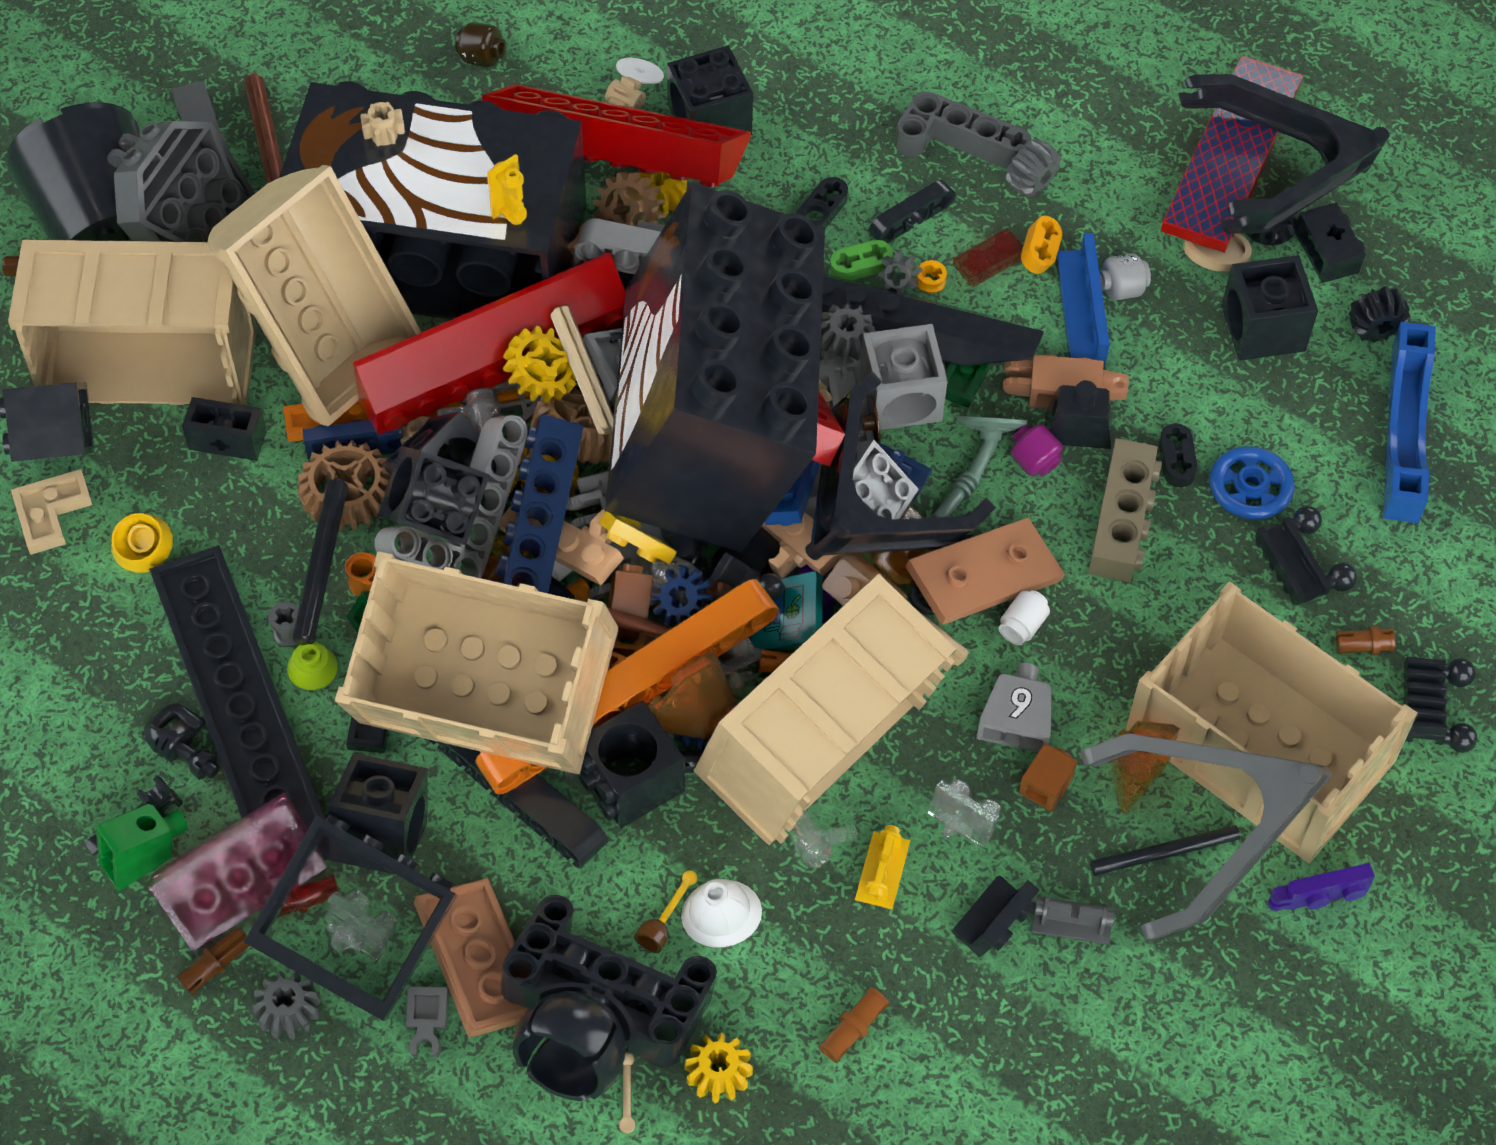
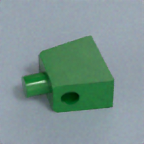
[96,804,188,892]

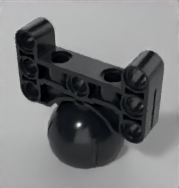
[501,895,717,1101]

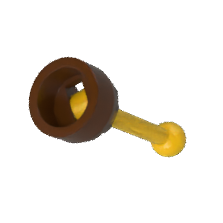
[634,870,697,953]

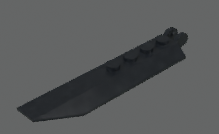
[822,273,1044,366]

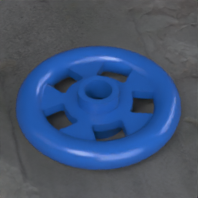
[1209,446,1295,520]

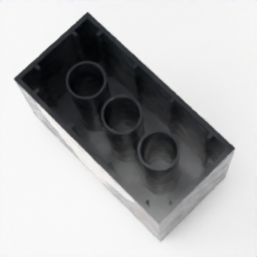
[279,81,587,320]
[605,182,825,552]

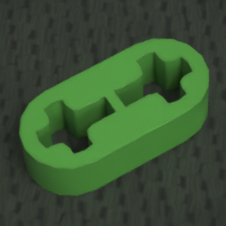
[830,240,893,281]

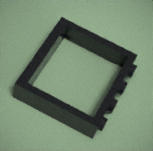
[244,814,458,1021]

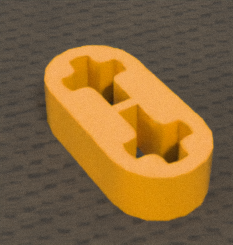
[1021,216,1062,274]

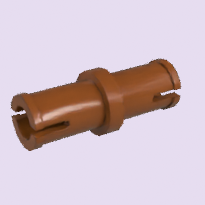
[818,987,889,1063]

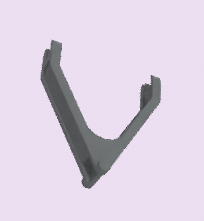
[1080,733,1331,941]

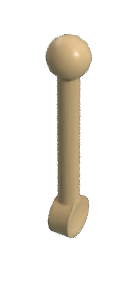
[619,1051,635,1134]

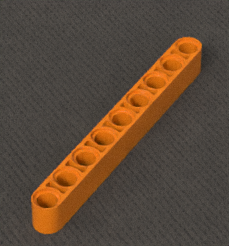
[475,579,779,794]

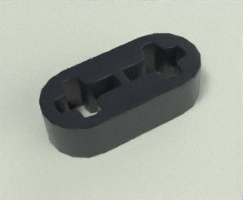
[1159,423,1197,488]

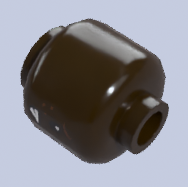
[455,22,506,67]

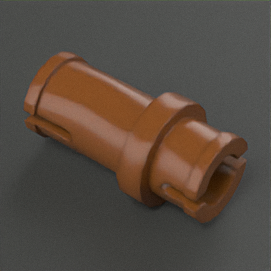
[1335,626,1395,655]

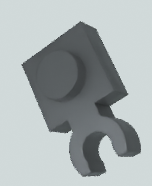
[405,987,450,1058]

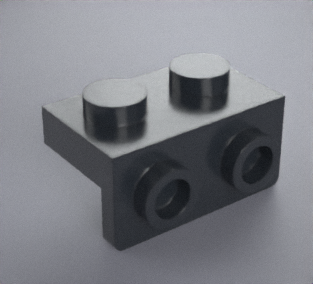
[952,876,1040,957]

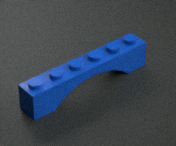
[1383,322,1436,524]

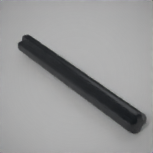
[292,478,348,645]

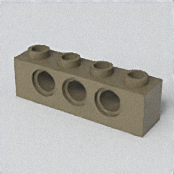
[1088,438,1162,583]

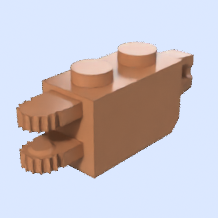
[1002,354,1129,409]

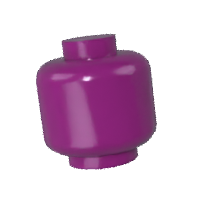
[1010,424,1063,477]

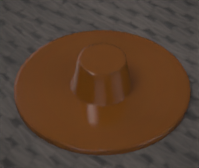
[862,395,881,442]

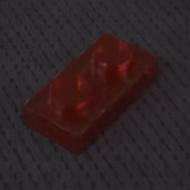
[953,228,1023,287]

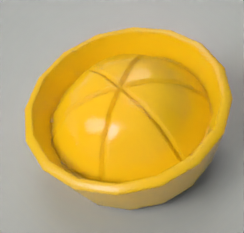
[111,513,173,573]

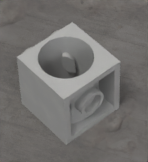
[860,324,947,430]
[805,439,918,519]

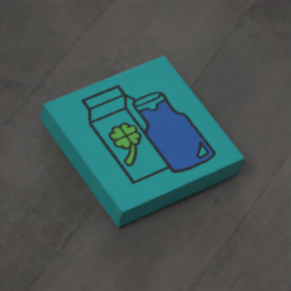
[751,571,823,656]

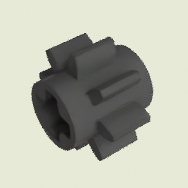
[878,250,923,293]

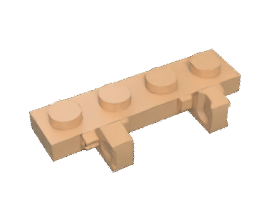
[499,490,624,586]
[762,512,846,578]

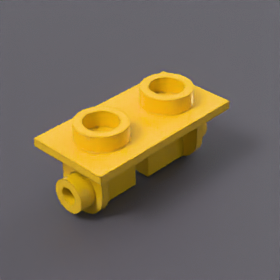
[487,154,527,225]
[855,825,910,910]

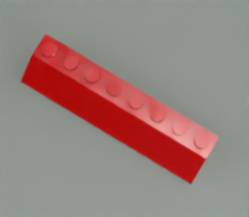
[482,84,751,187]
[353,252,626,435]

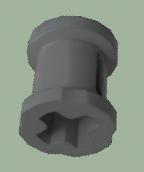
[268,602,299,647]

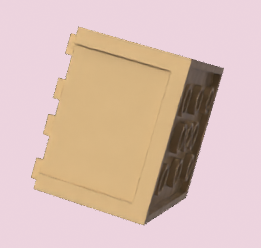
[8,240,257,406]
[335,551,619,775]
[694,574,956,845]
[1126,581,1417,864]

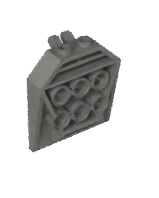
[107,121,255,242]

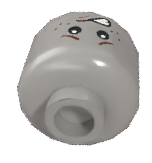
[1099,253,1151,301]

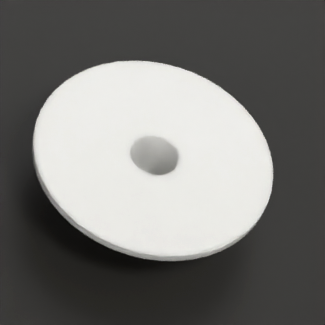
[616,58,664,84]

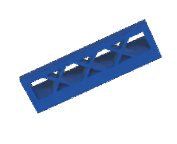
[1056,233,1110,367]

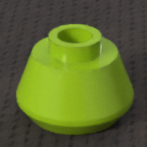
[287,642,338,690]

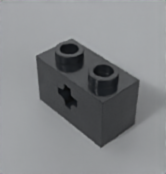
[1295,202,1366,283]
[182,397,267,461]

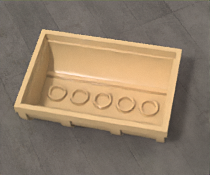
[208,165,422,426]

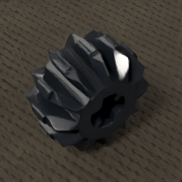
[1349,286,1410,343]

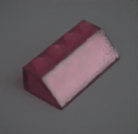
[149,792,327,951]

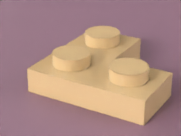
[11,469,93,555]

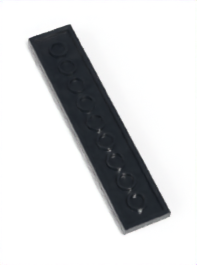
[149,545,330,883]

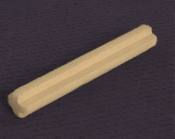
[550,306,614,436]

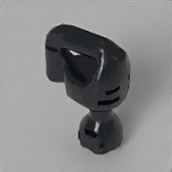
[141,704,220,780]

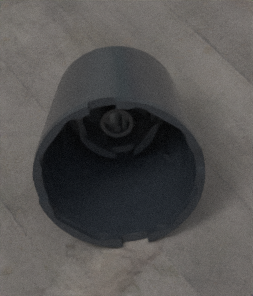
[6,102,140,241]

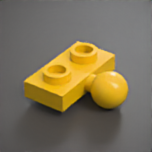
[599,511,677,564]

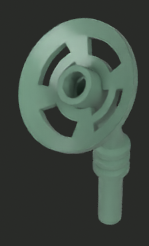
[931,416,1027,518]

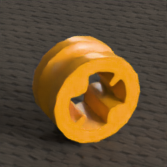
[916,260,947,294]

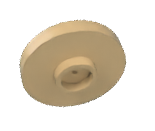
[1183,233,1252,272]

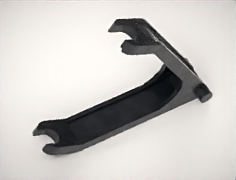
[1178,74,1390,234]
[805,371,996,560]

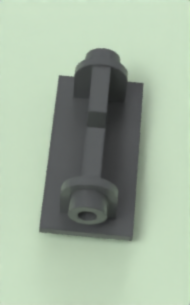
[1031,896,1115,945]

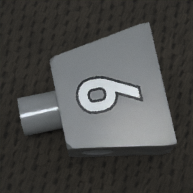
[976,663,1052,752]

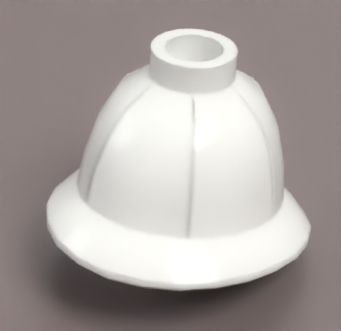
[681,879,762,948]

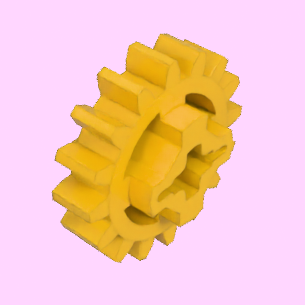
[503,326,576,403]

